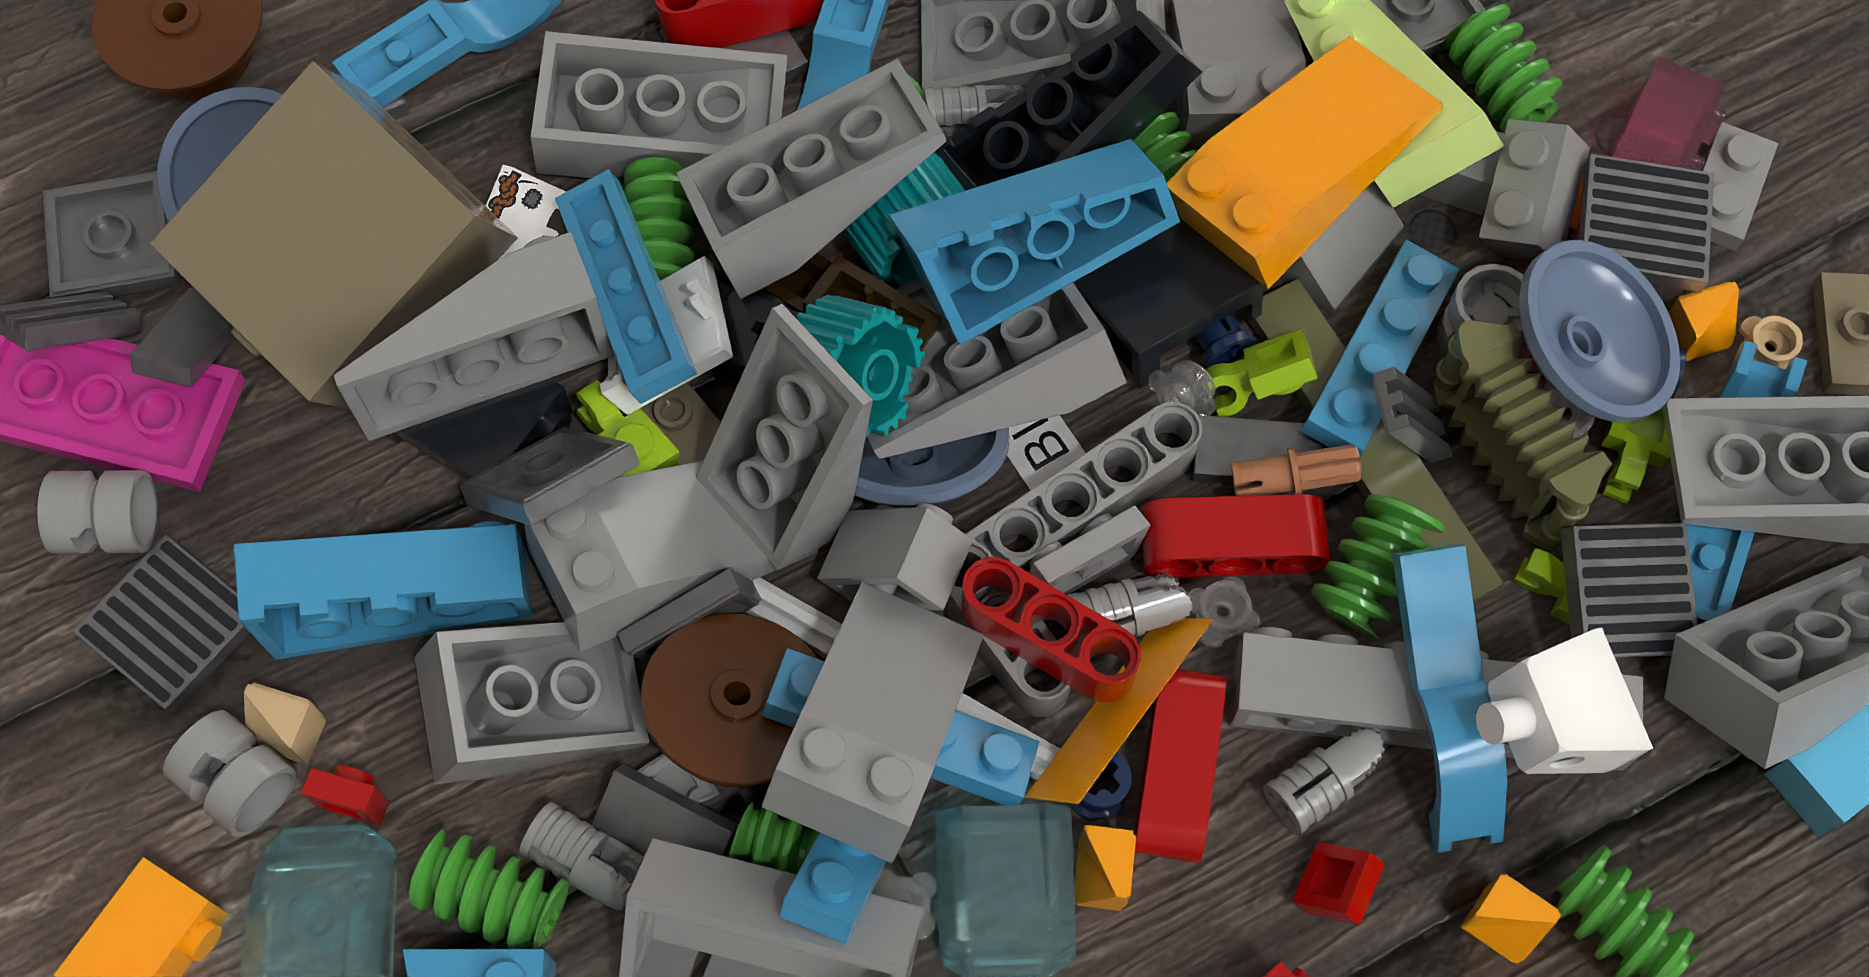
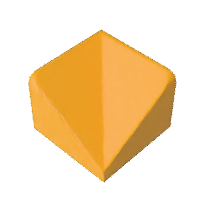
[1668,281,1739,361]
[1073,825,1136,911]
[1460,874,1561,964]

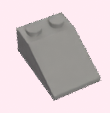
[1170,0,1306,151]
[414,622,649,784]

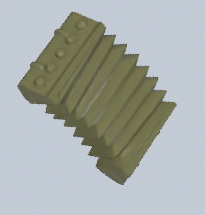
[1432,320,1612,551]

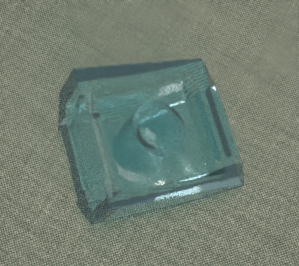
[935,802,1076,977]
[240,825,398,977]

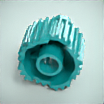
[843,152,965,287]
[797,295,925,436]

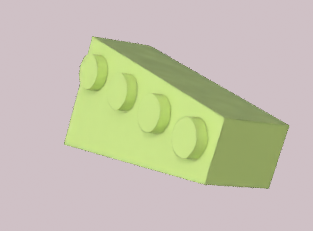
[1284,0,1504,208]

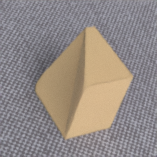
[244,682,326,765]

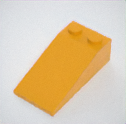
[1166,36,1443,289]

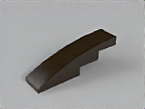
[706,249,943,350]

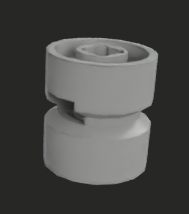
[1436,263,1524,357]
[37,470,158,554]
[163,710,297,838]

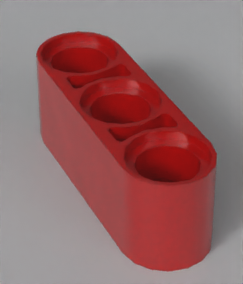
[655,0,824,48]
[1140,494,1330,578]
[961,557,1141,702]
[1134,668,1227,864]

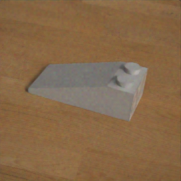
[921,0,1166,92]
[531,31,787,178]
[676,59,947,299]
[334,232,613,441]
[867,282,1127,459]
[696,304,873,570]
[1662,396,1869,544]
[524,460,818,652]
[1664,555,1869,769]
[761,582,984,863]

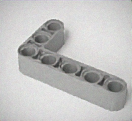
[944,402,1202,717]

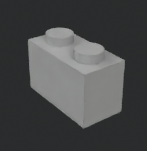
[1479,119,1590,261]
[817,503,973,610]

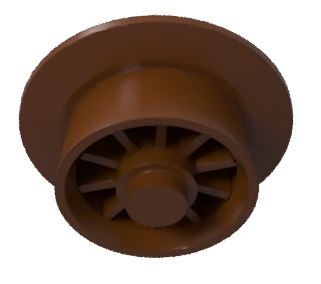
[92,0,263,99]
[641,613,817,787]

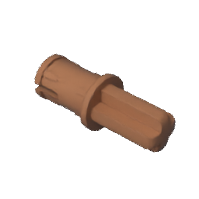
[1230,444,1362,496]

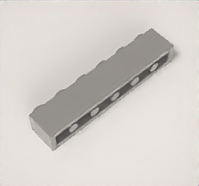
[1230,627,1643,771]

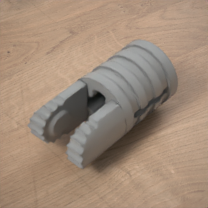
[923,84,1024,138]
[1067,573,1194,637]
[1263,727,1385,835]
[519,802,644,911]

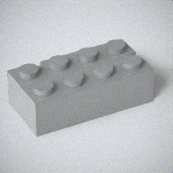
[619,838,925,977]

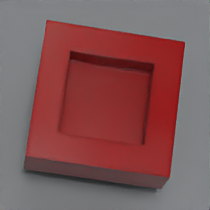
[301,765,390,827]
[1292,841,1385,926]

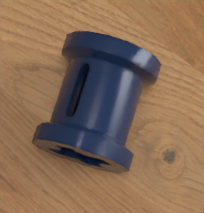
[1195,314,1255,368]
[1069,752,1132,821]

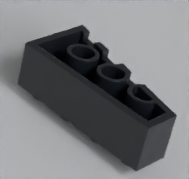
[935,10,1202,191]

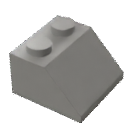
[1280,181,1404,315]

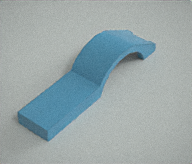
[332,0,562,107]
[797,0,890,110]
[1687,340,1807,624]
[1392,544,1507,853]

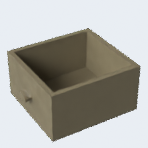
[150,61,518,410]

